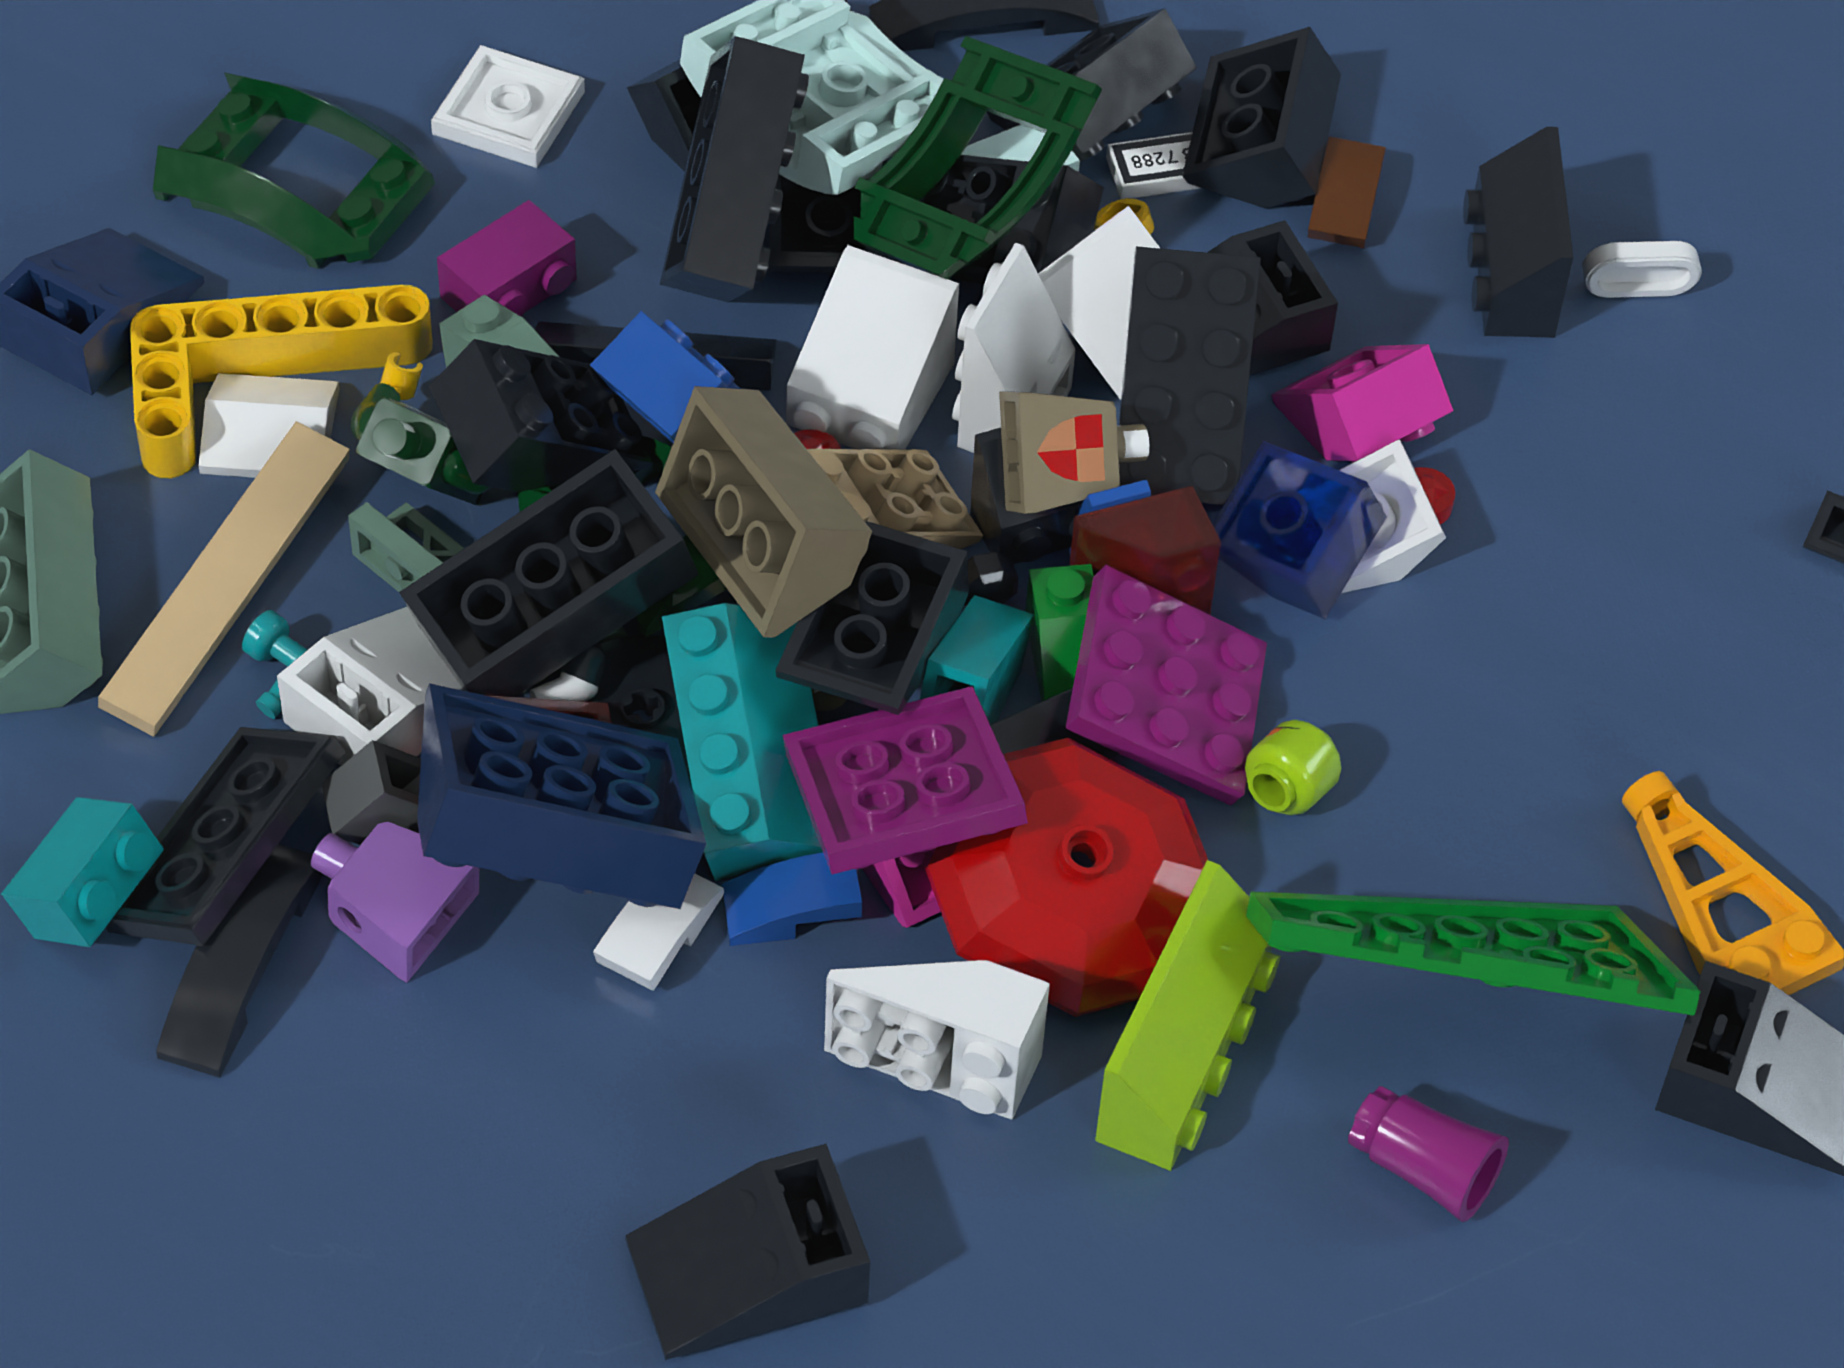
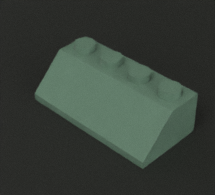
[0,449,103,714]

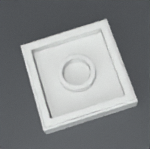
[431,45,585,168]

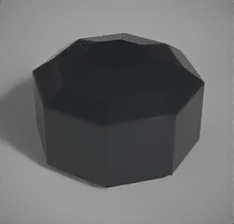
[964,551,1018,606]

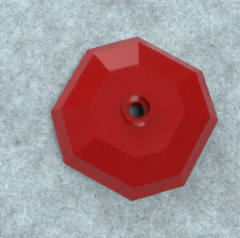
[925,738,1208,1017]

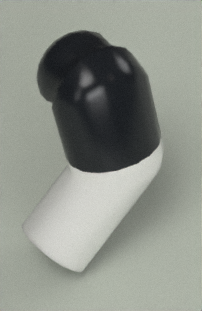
[529,642,606,712]

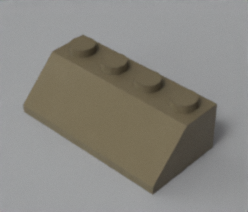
[655,386,872,638]

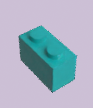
[1,797,164,947]

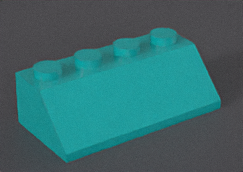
[662,603,823,882]

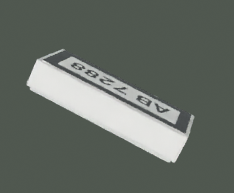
[1106,132,1200,199]

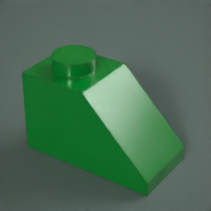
[1025,564,1094,702]

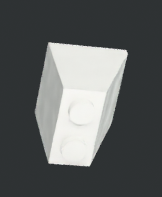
[1038,206,1160,400]
[786,245,959,450]

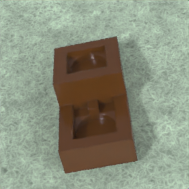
[1307,136,1386,248]

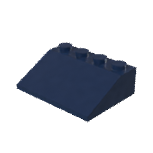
[417,683,706,909]

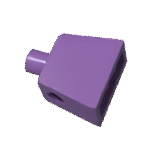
[311,822,479,983]

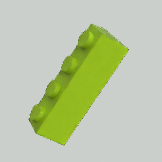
[1095,860,1280,1171]

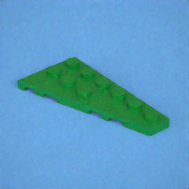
[1246,891,1701,1016]

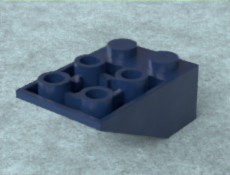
[0,228,205,395]

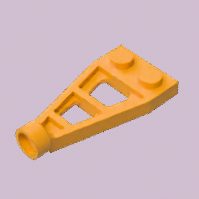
[1622,771,1844,995]

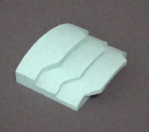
[680,0,944,195]

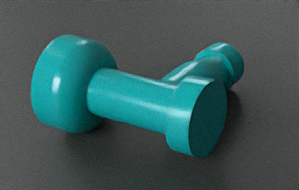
[242,610,307,719]

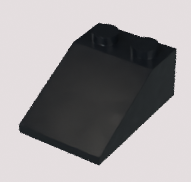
[775,520,969,715]

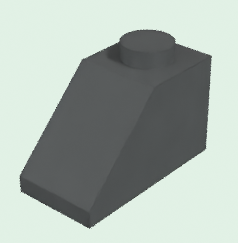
[322,740,421,845]

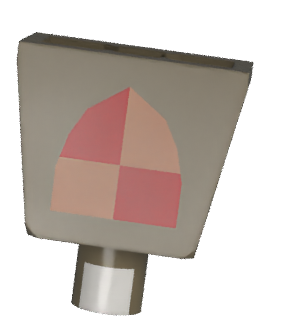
[999,391,1149,514]

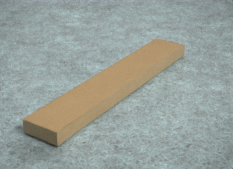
[98,421,350,737]

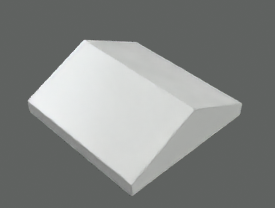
[198,373,340,478]
[1290,439,1446,594]

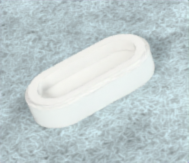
[1582,241,1702,298]

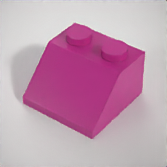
[1271,344,1454,463]

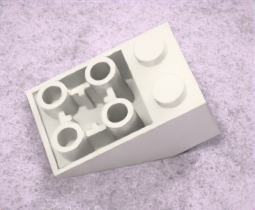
[952,243,1075,453]
[277,607,464,766]
[824,960,1050,1120]

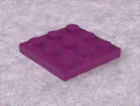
[1066,565,1267,806]
[783,686,1028,875]

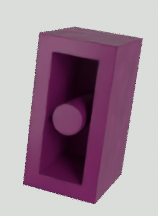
[437,200,577,317]

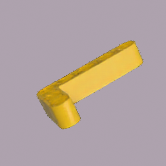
[130,285,433,478]

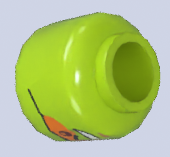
[1245,719,1342,816]

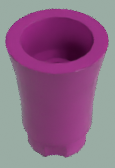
[1348,1086,1509,1222]

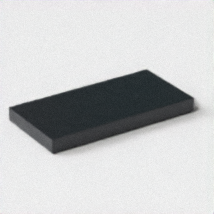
[105,727,346,946]

